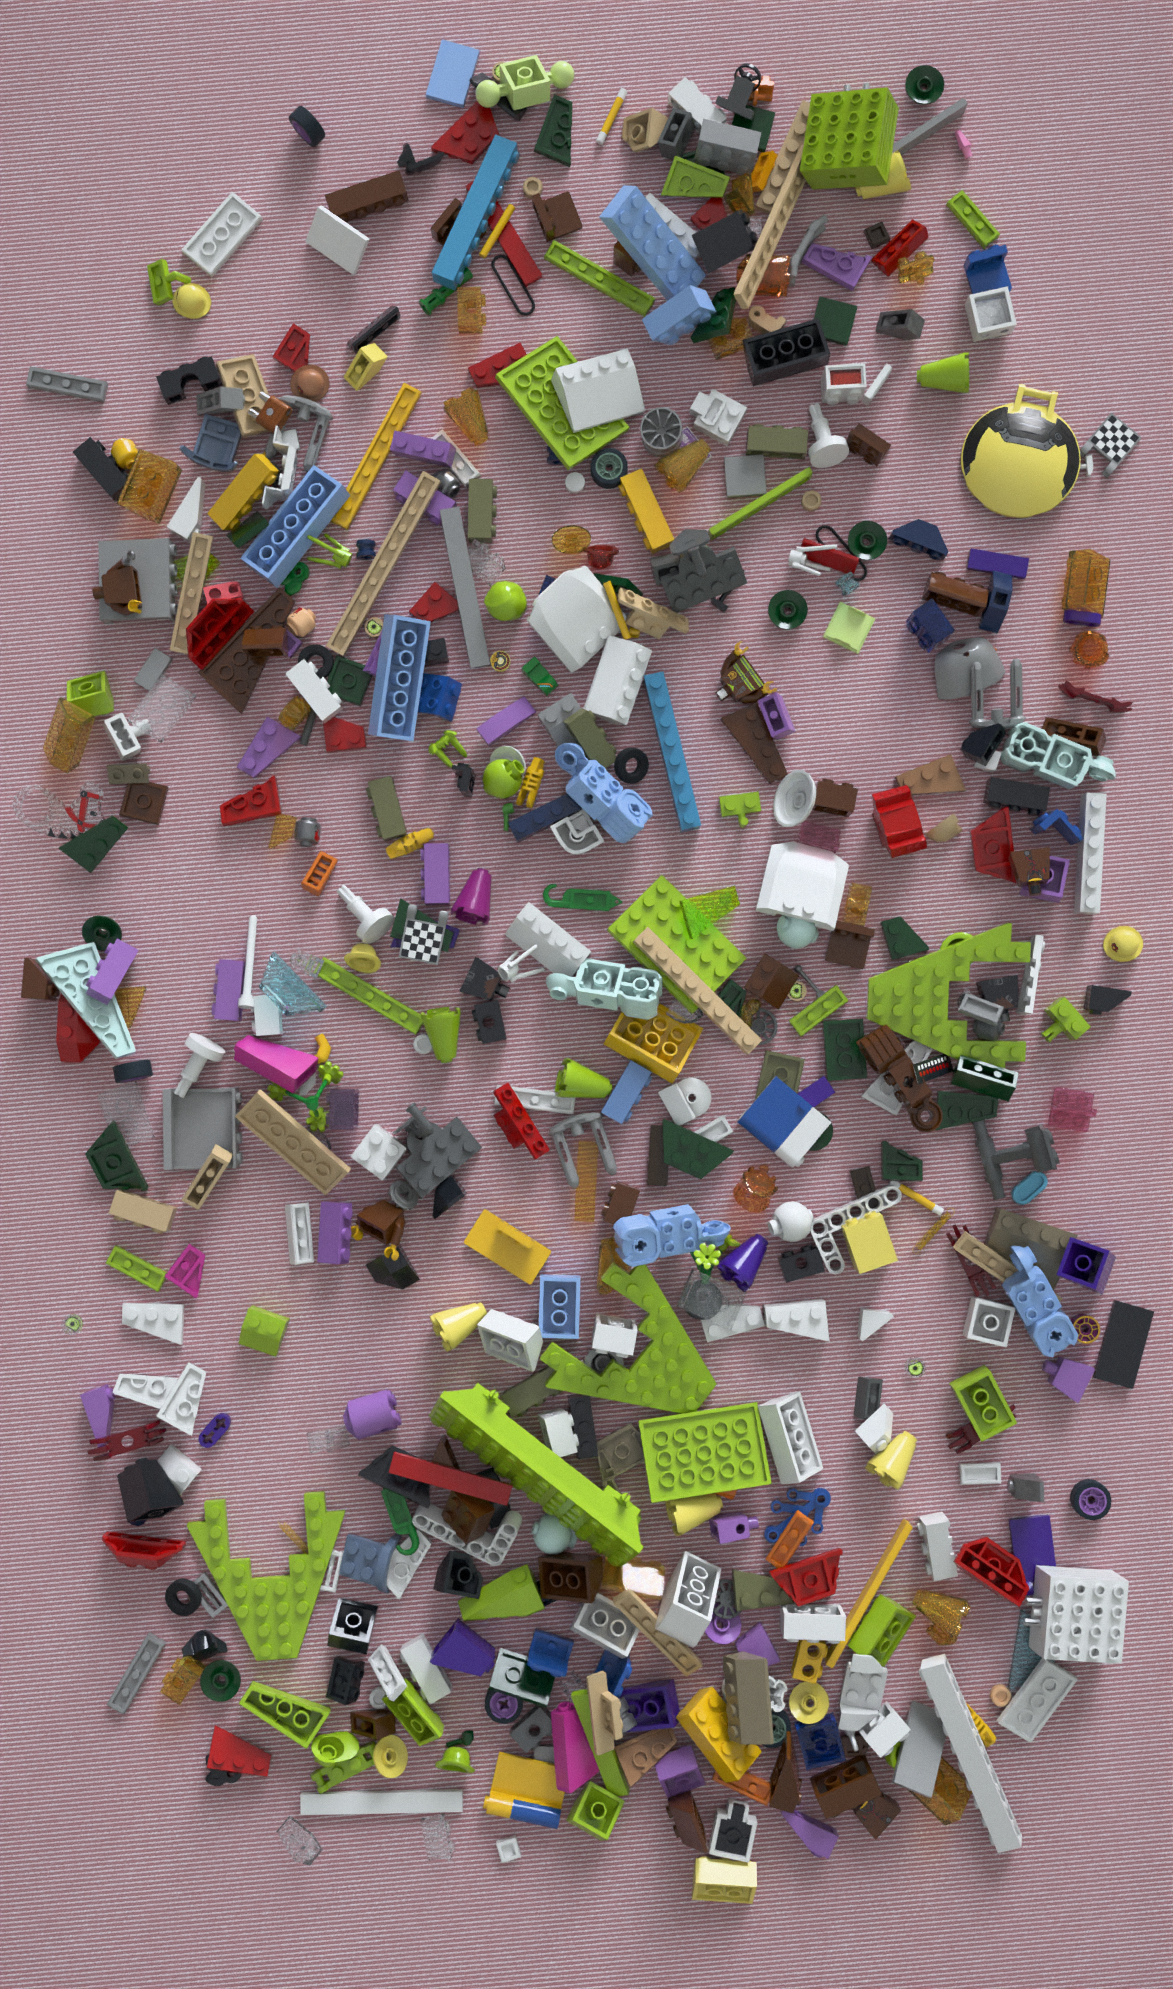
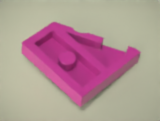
[164,1243,205,1298]

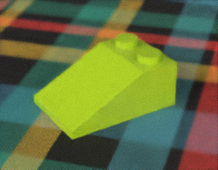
[949,1365,1017,1442]

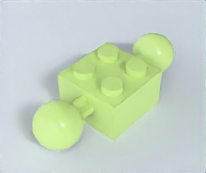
[475,55,574,110]

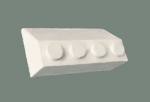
[583,635,652,725]
[505,902,591,977]
[758,1391,823,1484]

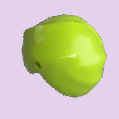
[484,581,527,621]

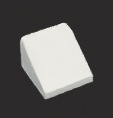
[974,751,1001,773]

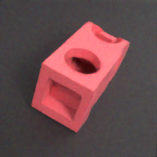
[203,581,244,604]

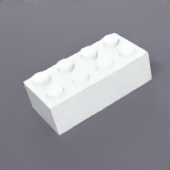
[592,1313,637,1358]

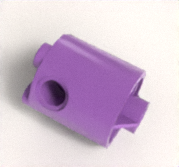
[343,1389,402,1440]

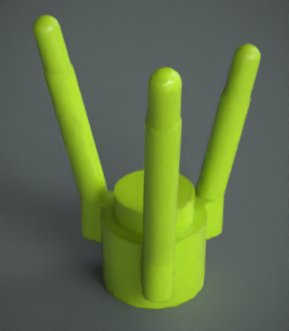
[307,533,353,569]

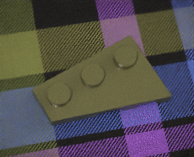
[732,1568,794,1611]

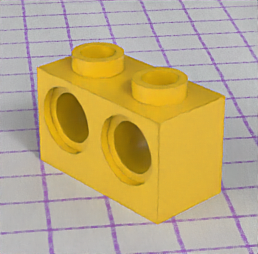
[790,1639,828,1684]

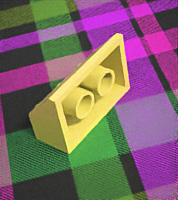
[692,1856,757,1904]

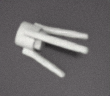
[788,545,837,576]
[498,945,545,983]

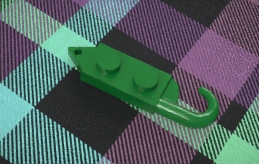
[543,884,622,912]
[381,1488,419,1556]

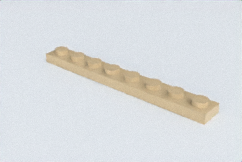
[633,927,762,1055]

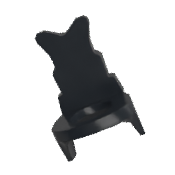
[397,143,444,175]

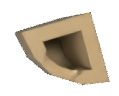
[925,813,962,842]

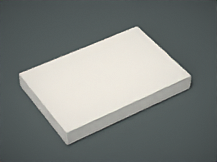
[305,206,369,275]

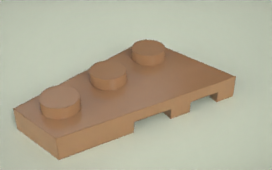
[895,754,966,795]
[614,1728,678,1788]

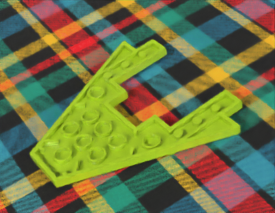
[866,923,1031,1068]
[540,1262,717,1414]
[187,1491,345,1661]

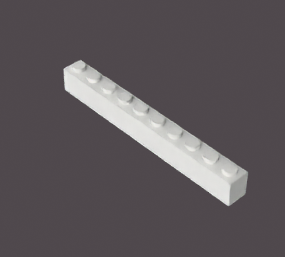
[919,1654,1022,1853]

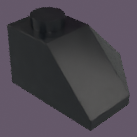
[432,1174,467,1219]
[366,1245,420,1290]
[433,1551,483,1599]

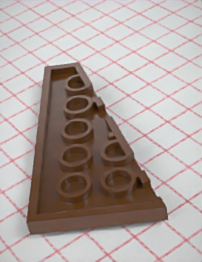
[198,587,295,714]

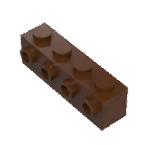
[325,170,409,223]

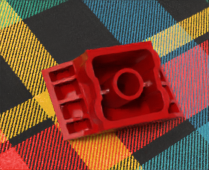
[872,785,927,858]

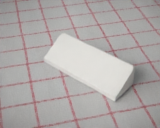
[285,1202,314,1265]

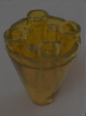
[443,387,489,447]
[654,439,711,493]
[596,1237,632,1295]
[912,1589,971,1638]

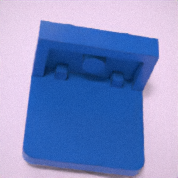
[963,245,1012,301]
[418,673,462,722]
[1030,809,1083,845]
[527,1628,574,1678]
[593,1649,632,1698]

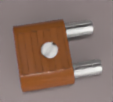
[248,392,293,434]

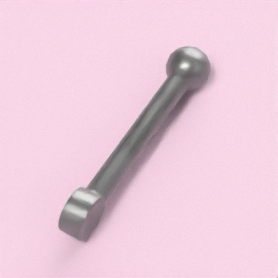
[794,965,824,998]

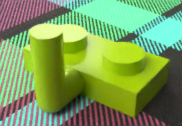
[147,259,191,306]
[719,791,761,828]

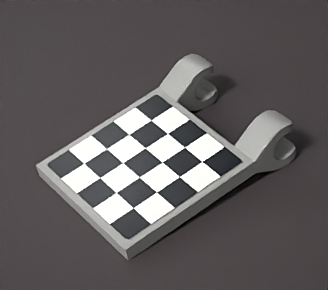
[1080,413,1142,478]
[399,904,449,965]

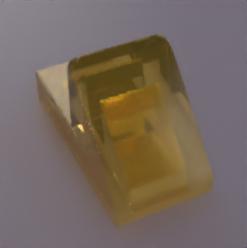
[724,173,755,217]

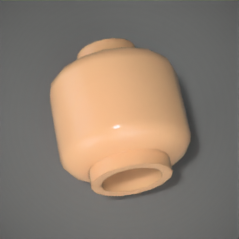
[286,607,316,637]

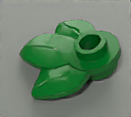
[280,562,310,596]

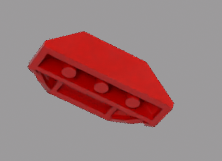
[186,598,254,670]
[56,993,100,1063]
[102,1531,187,1570]
[953,1537,1029,1607]

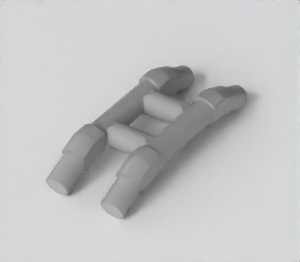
[787,215,828,287]

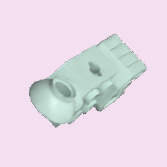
[1000,722,1116,790]
[546,958,662,1020]

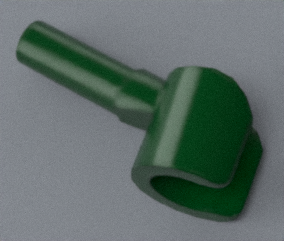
[446,1730,474,1747]

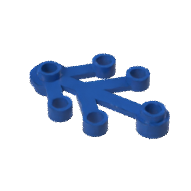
[764,1488,831,1546]

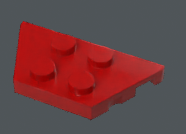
[431,101,499,164]
[970,807,1017,883]
[769,1548,843,1607]

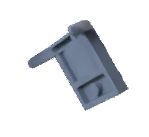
[180,414,241,472]
[339,1533,401,1593]

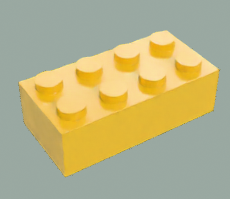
[676,1686,762,1783]

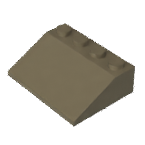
[984,1207,1078,1290]

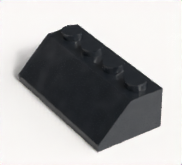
[743,318,830,386]

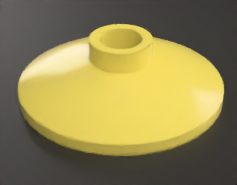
[789,1681,829,1724]
[373,1735,408,1778]

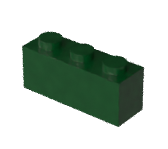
[951,1055,1019,1102]

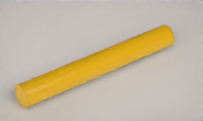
[479,204,516,259]
[603,581,631,640]

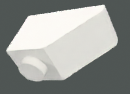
[855,1404,893,1454]

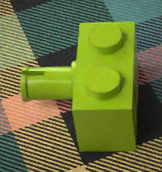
[1041,997,1091,1043]

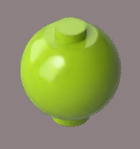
[482,759,524,799]

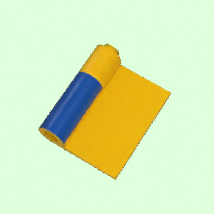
[483,1752,565,1829]

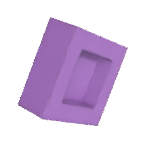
[286,629,303,659]

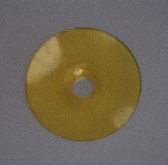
[552,525,591,554]

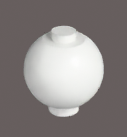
[768,1202,814,1242]

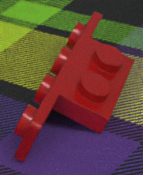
[493,1083,550,1159]

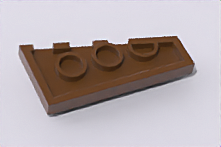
[720,703,788,784]

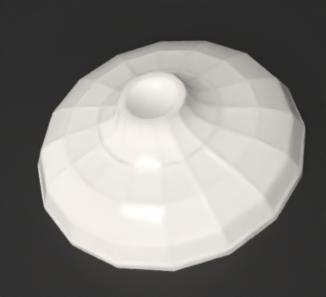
[773,770,816,827]

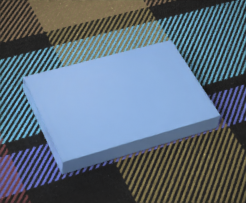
[426,39,480,108]

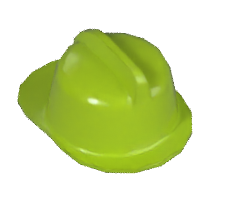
[311,1731,359,1768]

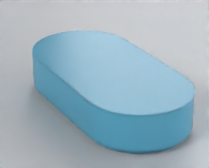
[1011,1171,1048,1205]

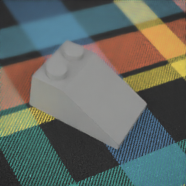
[538,693,581,747]

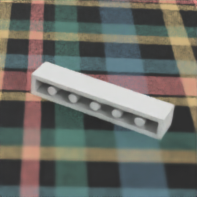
[1074,792,1107,915]

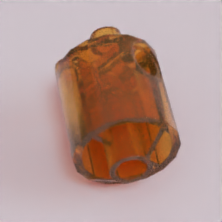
[736,254,790,297]

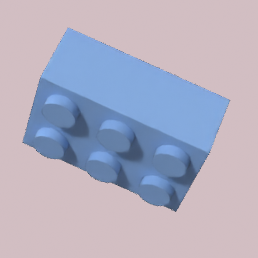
[642,285,716,345]
[539,1274,581,1339]

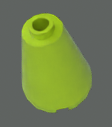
[917,352,969,394]
[421,1007,461,1063]
[555,1058,612,1098]

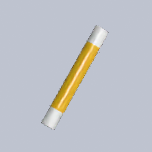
[596,88,627,145]
[888,1181,944,1216]

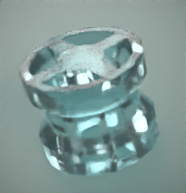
[835,572,860,596]

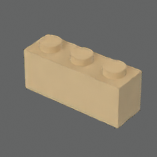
[182,1144,233,1210]
[109,1190,178,1234]

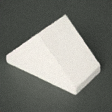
[857,1308,894,1342]

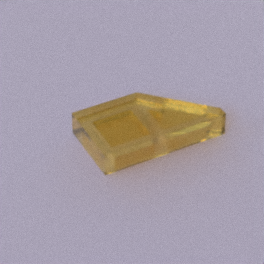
[268,814,297,849]

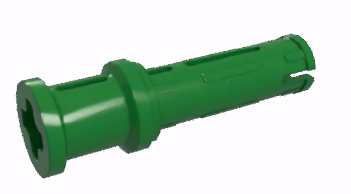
[418,267,473,316]

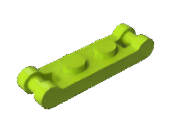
[310,1740,376,1794]

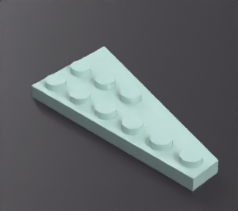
[35,942,136,1059]

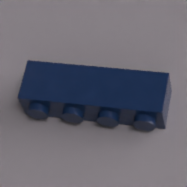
[508,794,582,843]

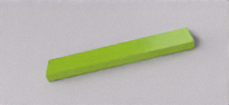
[544,240,655,317]
[708,467,813,540]
[314,957,423,1035]
[571,1689,630,1796]

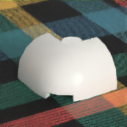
[550,809,604,854]

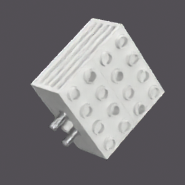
[1023,1565,1129,1664]

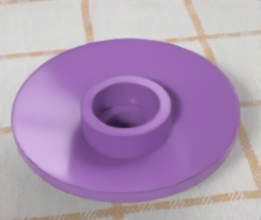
[705,1603,741,1645]

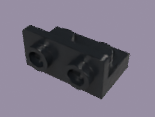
[452,763,476,798]
[326,1656,365,1705]

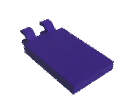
[1008,1514,1056,1596]

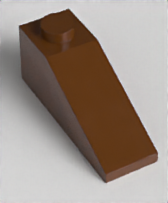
[1041,717,1106,757]

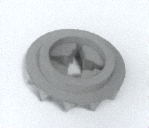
[388,1180,418,1211]

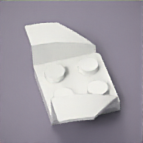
[262,426,298,509]
[838,1654,888,1731]

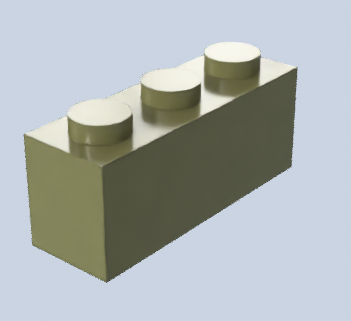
[746,424,808,460]
[468,479,497,543]
[563,708,617,769]
[366,776,407,842]
[500,1366,563,1417]

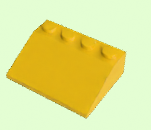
[603,1003,704,1084]

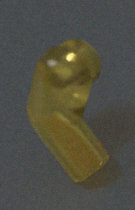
[741,999,761,1027]
[926,1625,957,1646]

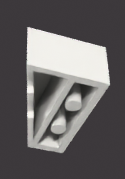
[763,1299,830,1342]
[917,1512,958,1581]

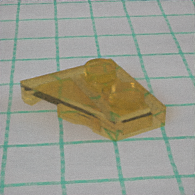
[114,986,146,1028]

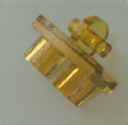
[898,251,934,285]

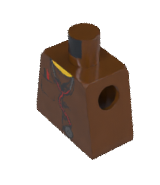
[1008,847,1050,896]
[853,1792,901,1840]

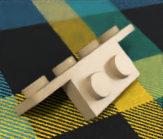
[618,587,689,640]
[586,1671,623,1756]

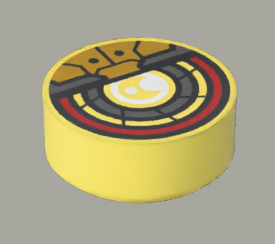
[490,651,510,672]

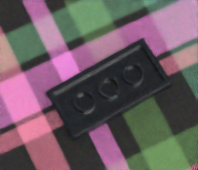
[1093,1300,1154,1389]

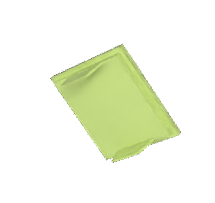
[823,602,875,654]

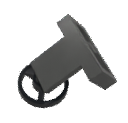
[715,63,762,121]

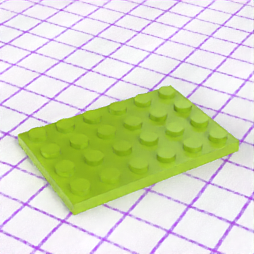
[495,336,630,470]
[607,875,747,1014]
[638,1402,772,1503]

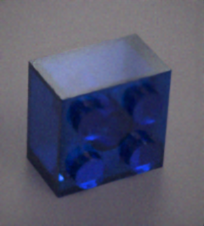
[906,599,955,653]
[794,1712,846,1771]

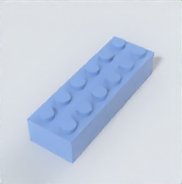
[599,185,706,301]
[240,465,350,588]
[368,614,431,741]

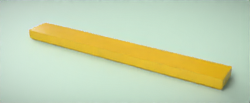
[330,383,422,531]
[824,1518,913,1668]

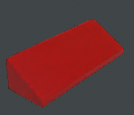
[871,219,929,277]
[801,538,859,576]

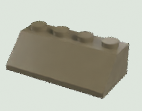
[723,1651,774,1744]

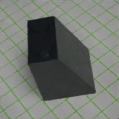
[691,209,758,273]
[117,1458,184,1522]

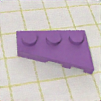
[801,243,872,291]
[237,717,301,778]

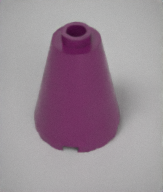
[450,868,492,925]

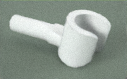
[843,1730,859,1752]

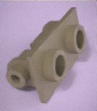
[107,763,150,784]

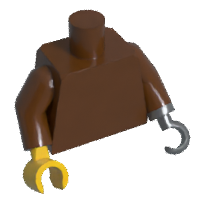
[92,550,142,616]

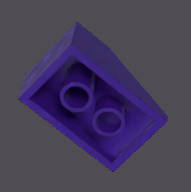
[618,1679,680,1733]

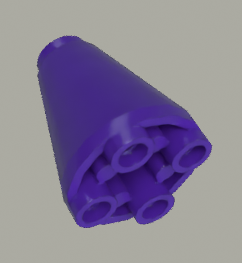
[716,1234,769,1292]

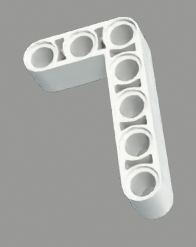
[810,1185,902,1274]
[412,1503,522,1566]

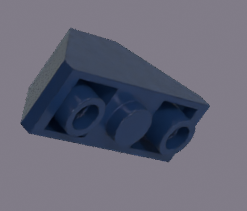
[889,519,948,561]
[978,570,1013,634]

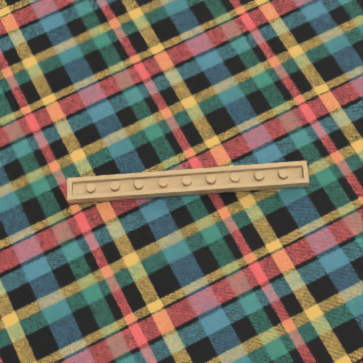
[733,145,806,309]
[326,471,441,656]

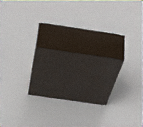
[864,221,891,249]

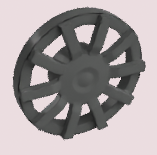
[742,1008,778,1045]
[713,1579,742,1619]

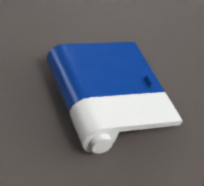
[737,1076,831,1168]

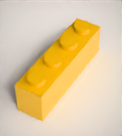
[207,454,279,531]
[618,468,674,554]

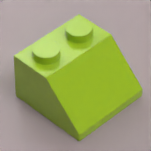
[67,670,114,721]
[238,1305,290,1357]
[566,1781,625,1841]

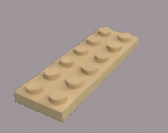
[235,1089,351,1196]

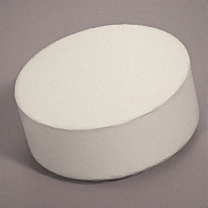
[565,472,585,494]
[413,1034,432,1054]
[369,1686,386,1709]

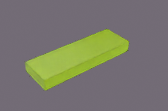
[946,190,1000,249]
[788,985,848,1037]
[106,1245,167,1292]

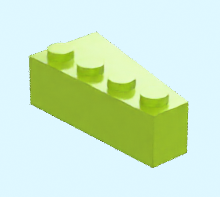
[239,1681,331,1749]

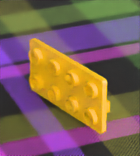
[464,1209,551,1285]

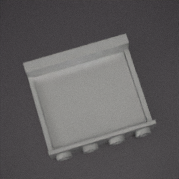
[98,538,178,624]
[163,1088,243,1170]

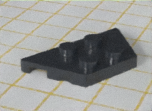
[358,1445,430,1508]

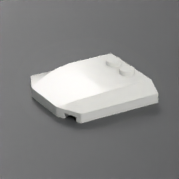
[527,566,627,673]
[755,841,849,931]

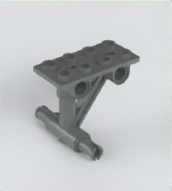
[972,1120,1060,1200]

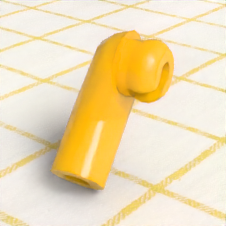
[314,1033,331,1064]

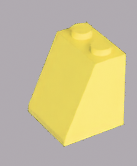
[841,1211,898,1274]

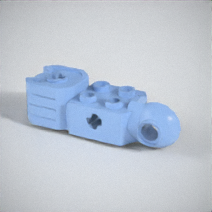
[555,743,653,843]
[613,1204,731,1267]
[1002,1245,1078,1357]

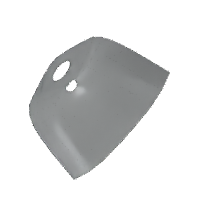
[935,637,1006,700]

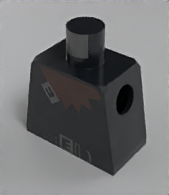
[460,957,510,1001]
[976,975,1018,1022]

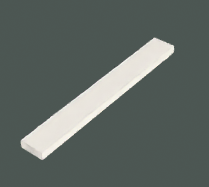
[300,1789,463,1815]

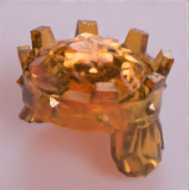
[1069,630,1109,669]
[733,1164,778,1213]

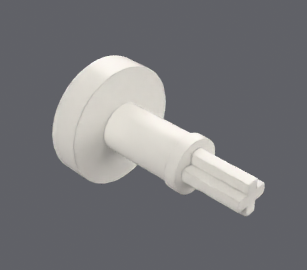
[808,403,849,468]
[337,885,394,944]
[174,1033,225,1098]

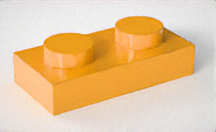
[745,150,778,193]

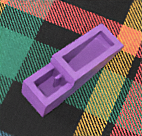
[476,696,536,747]

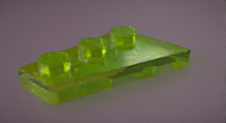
[679,885,740,939]

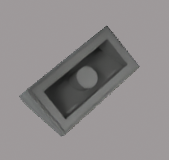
[854,1377,883,1419]

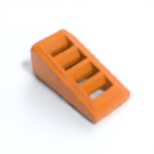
[301,851,338,897]

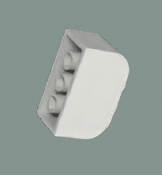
[655,1551,721,1648]

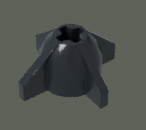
[181,1630,228,1664]

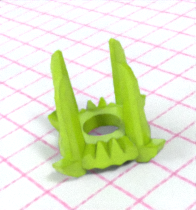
[429,730,467,768]

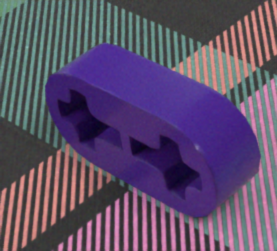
[1063,610,1102,627]
[198,1413,231,1448]

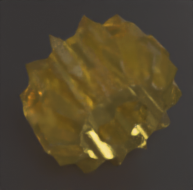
[278,696,311,730]

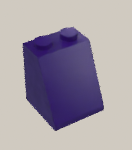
[1057,1237,1116,1295]
[430,1618,496,1677]

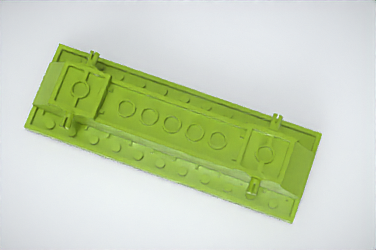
[429,1383,644,1568]

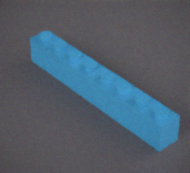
[431,134,520,290]
[643,671,701,833]

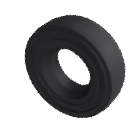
[298,644,334,679]
[614,747,649,784]
[165,1578,202,1616]

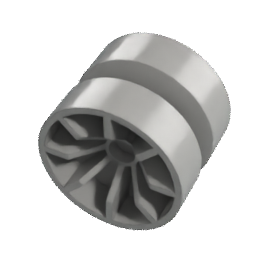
[640,407,683,458]

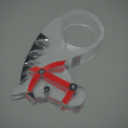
[13,782,105,839]

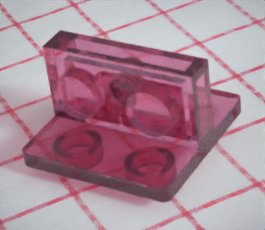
[797,821,841,853]
[1048,1087,1097,1132]

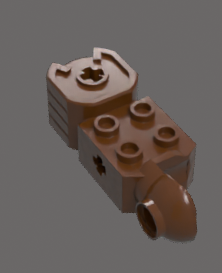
[856,1025,943,1133]

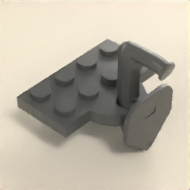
[660,529,747,613]
[393,1103,482,1199]

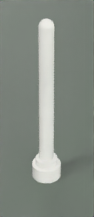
[238,915,257,1009]

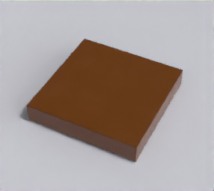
[119,782,169,825]

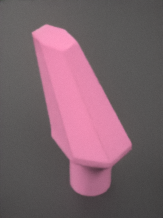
[954,130,973,159]

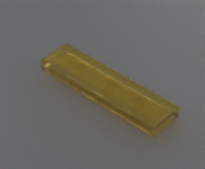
[574,1141,598,1222]

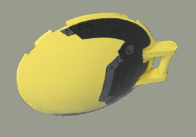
[961,384,1080,518]

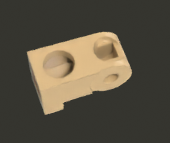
[748,306,786,334]

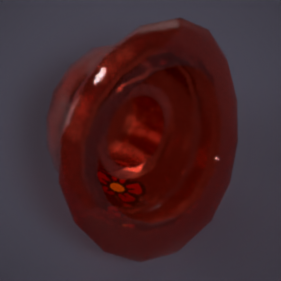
[582,544,619,569]

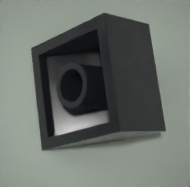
[327,1598,378,1655]

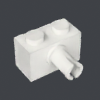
[103,713,152,761]

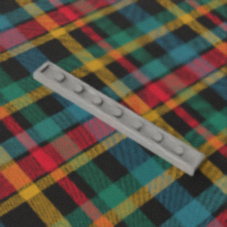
[439,507,490,669]

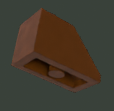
[350,1709,396,1740]

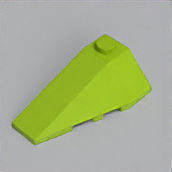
[458,1564,545,1621]

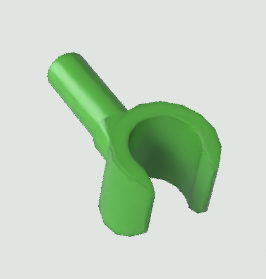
[502,803,514,831]

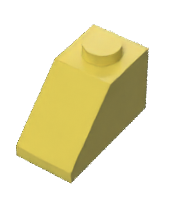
[344,343,388,391]

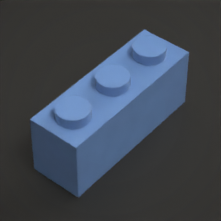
[601,1060,653,1124]

